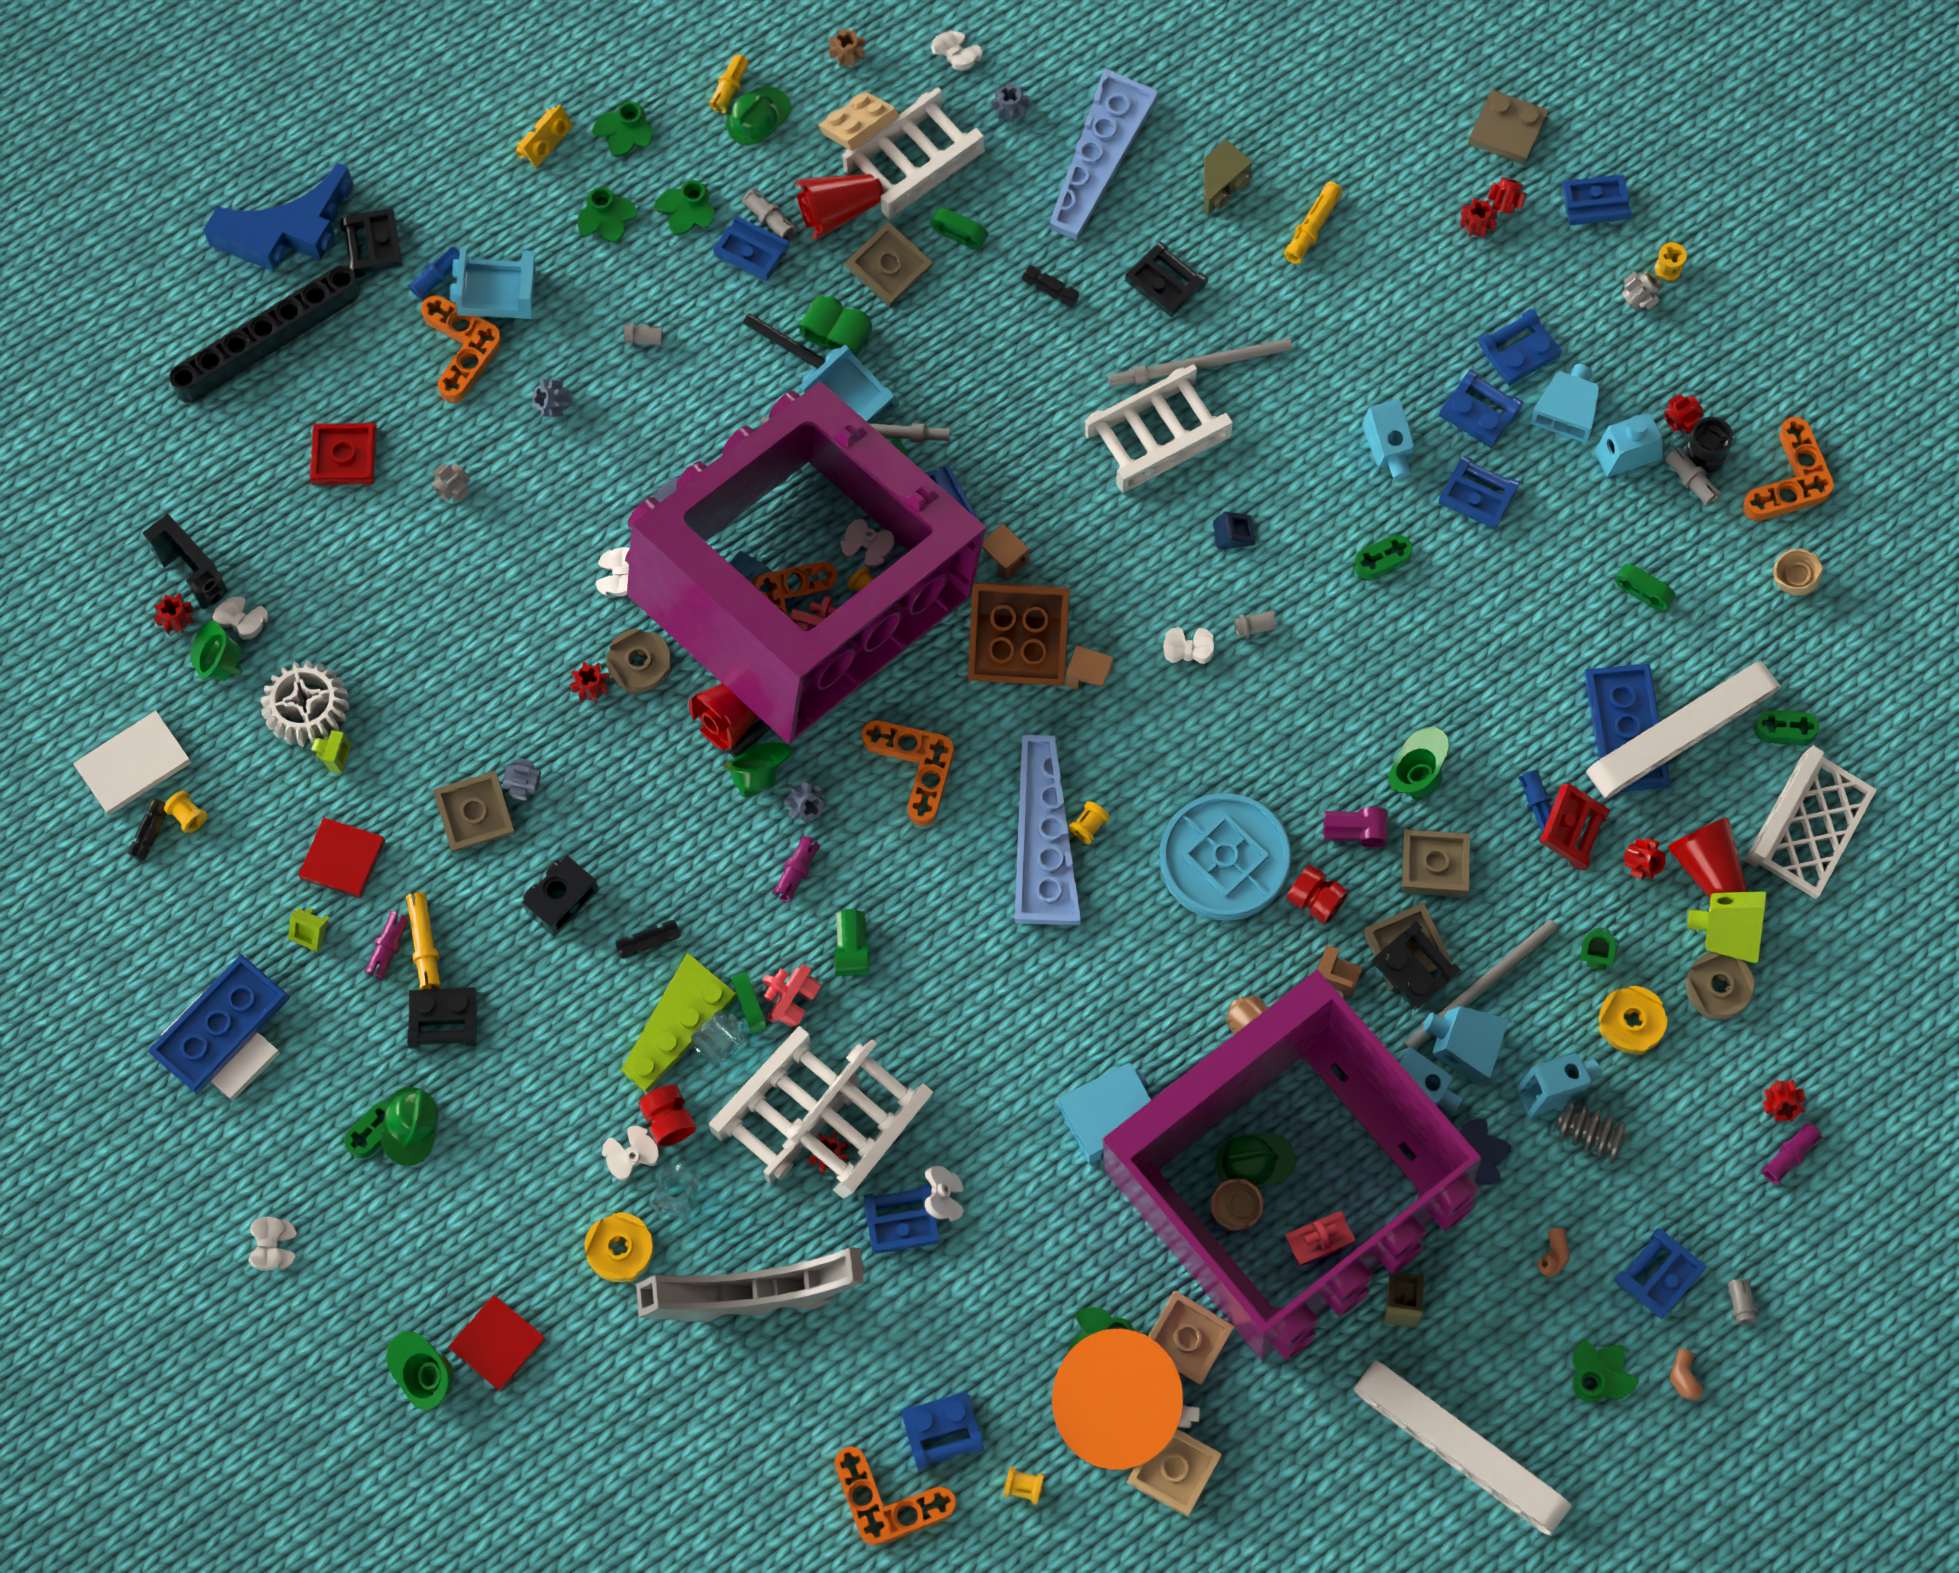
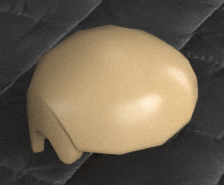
[1774,549,1823,596]
[1210,1179,1264,1231]

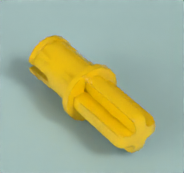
[709,54,749,113]

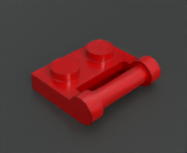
[1539,783,1610,870]

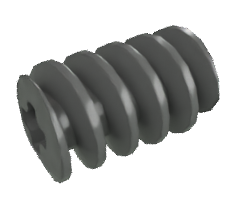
[1552,1097,1628,1164]

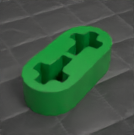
[930,207,989,250]
[1354,535,1412,580]
[1615,564,1676,611]
[1754,710,1819,745]
[730,972,767,1035]
[344,1101,388,1159]

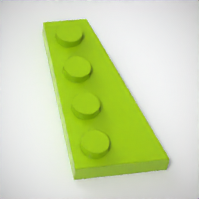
[621,952,737,1094]

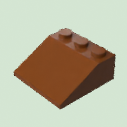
[968,581,1071,686]

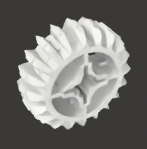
[261,660,349,747]

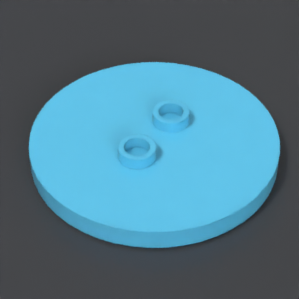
[1159,793,1291,921]

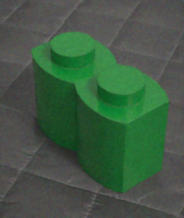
[799,295,872,357]

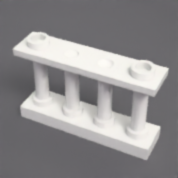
[842,87,984,220]
[1085,364,1232,493]
[709,1026,861,1184]
[782,1039,933,1199]

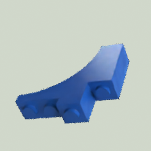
[203,163,353,272]

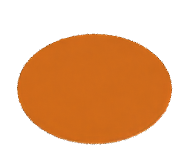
[1052,1329,1183,1470]

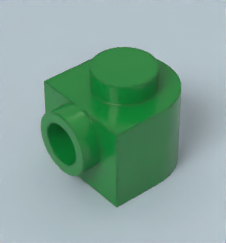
[1580,927,1618,970]

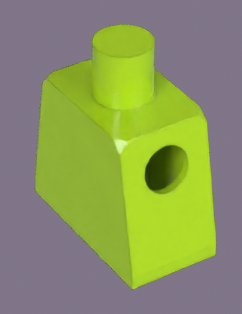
[1687,892,1766,963]

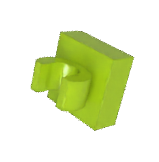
[311,730,352,774]
[288,908,329,952]

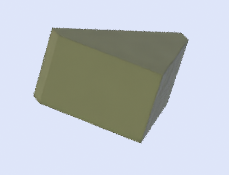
[1383,1272,1424,1328]

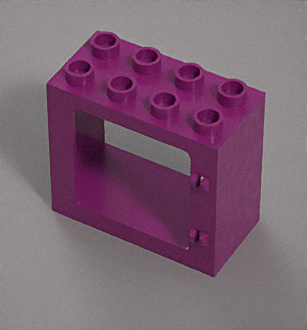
[625,381,986,745]
[1102,969,1481,1361]

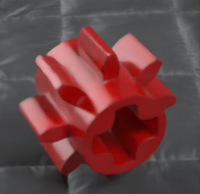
[1487,177,1527,214]
[1459,198,1498,238]
[1664,393,1704,435]
[154,593,194,634]
[570,662,610,704]
[1624,838,1666,880]
[1762,1080,1806,1122]
[809,1132,849,1175]

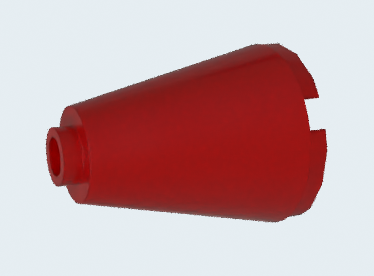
[795,174,884,240]
[688,683,758,750]
[1668,817,1748,899]

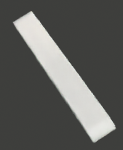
[1586,660,1781,799]
[1353,1361,1571,1535]

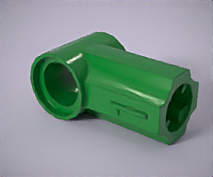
[835,909,870,976]

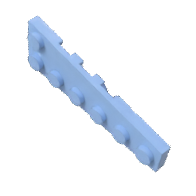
[1049,69,1159,241]
[1015,735,1080,925]

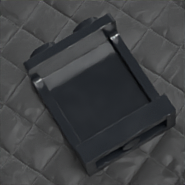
[143,513,228,610]

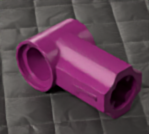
[1323,807,1388,848]

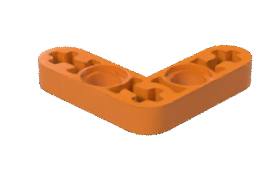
[421,295,502,403]
[1743,417,1834,521]
[750,562,837,616]
[862,720,954,827]
[835,1447,956,1546]

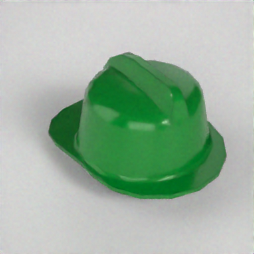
[726,86,791,145]
[190,621,242,681]
[1388,727,1450,801]
[723,742,792,798]
[381,1087,438,1166]
[1215,1133,1296,1187]
[386,1331,454,1409]

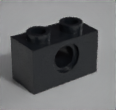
[522,855,599,937]

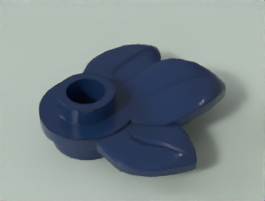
[1460,1119,1512,1185]

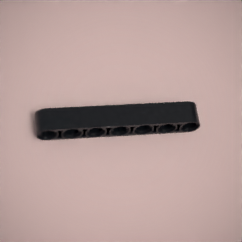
[169,265,360,403]

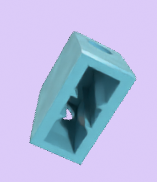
[1530,364,1599,444]
[1362,398,1414,480]
[1595,413,1663,478]
[1423,1006,1509,1083]
[1396,1047,1462,1115]
[1516,1053,1601,1119]

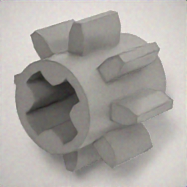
[1622,271,1661,310]
[431,463,471,502]

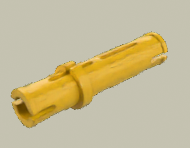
[1283,182,1344,264]
[406,892,441,990]

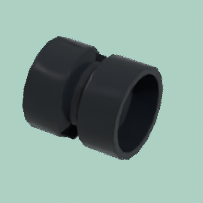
[1685,417,1733,473]

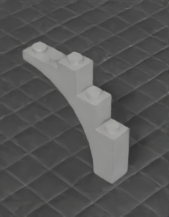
[636,1248,864,1322]

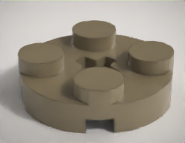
[606,629,671,694]
[1685,952,1755,1020]

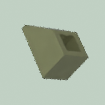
[1203,139,1252,215]

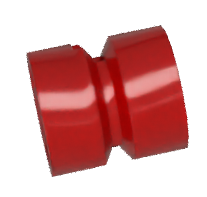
[1287,864,1349,925]
[638,1084,697,1148]

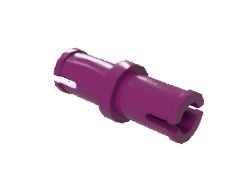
[773,836,820,902]
[364,911,410,980]
[1761,1123,1822,1185]

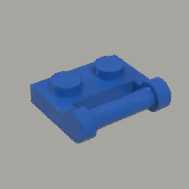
[1478,309,1562,386]
[1439,369,1524,448]
[1438,455,1521,530]
[863,1184,940,1255]
[1614,1229,1707,1320]
[901,1391,985,1471]

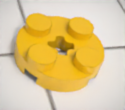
[1598,986,1668,1055]
[584,1212,654,1282]

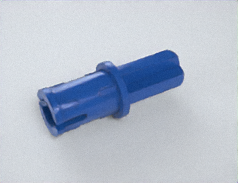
[408,246,460,300]
[1518,770,1552,833]

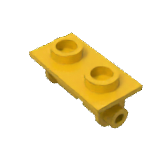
[515,104,574,169]

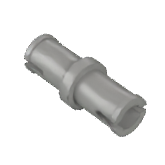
[742,189,797,241]
[1666,448,1722,507]

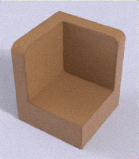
[982,524,1029,582]
[1066,645,1113,690]
[1318,945,1362,999]

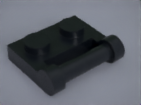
[340,207,403,278]
[1125,242,1208,318]
[1371,921,1461,1011]
[407,987,477,1049]

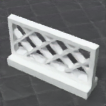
[1744,745,1877,899]

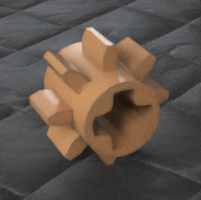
[829,29,865,67]

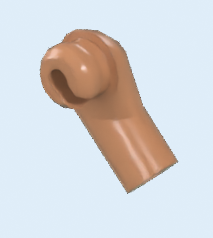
[1538,1228,1570,1277]
[1670,1348,1703,1401]

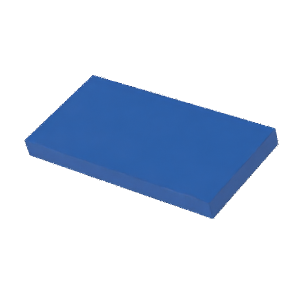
[1584,663,1670,792]
[147,954,290,1095]

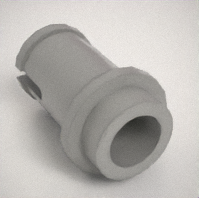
[624,322,663,347]
[1234,610,1277,639]
[1727,1279,1759,1325]

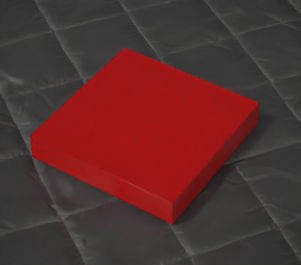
[310,423,377,485]
[298,817,385,899]
[448,1295,546,1392]

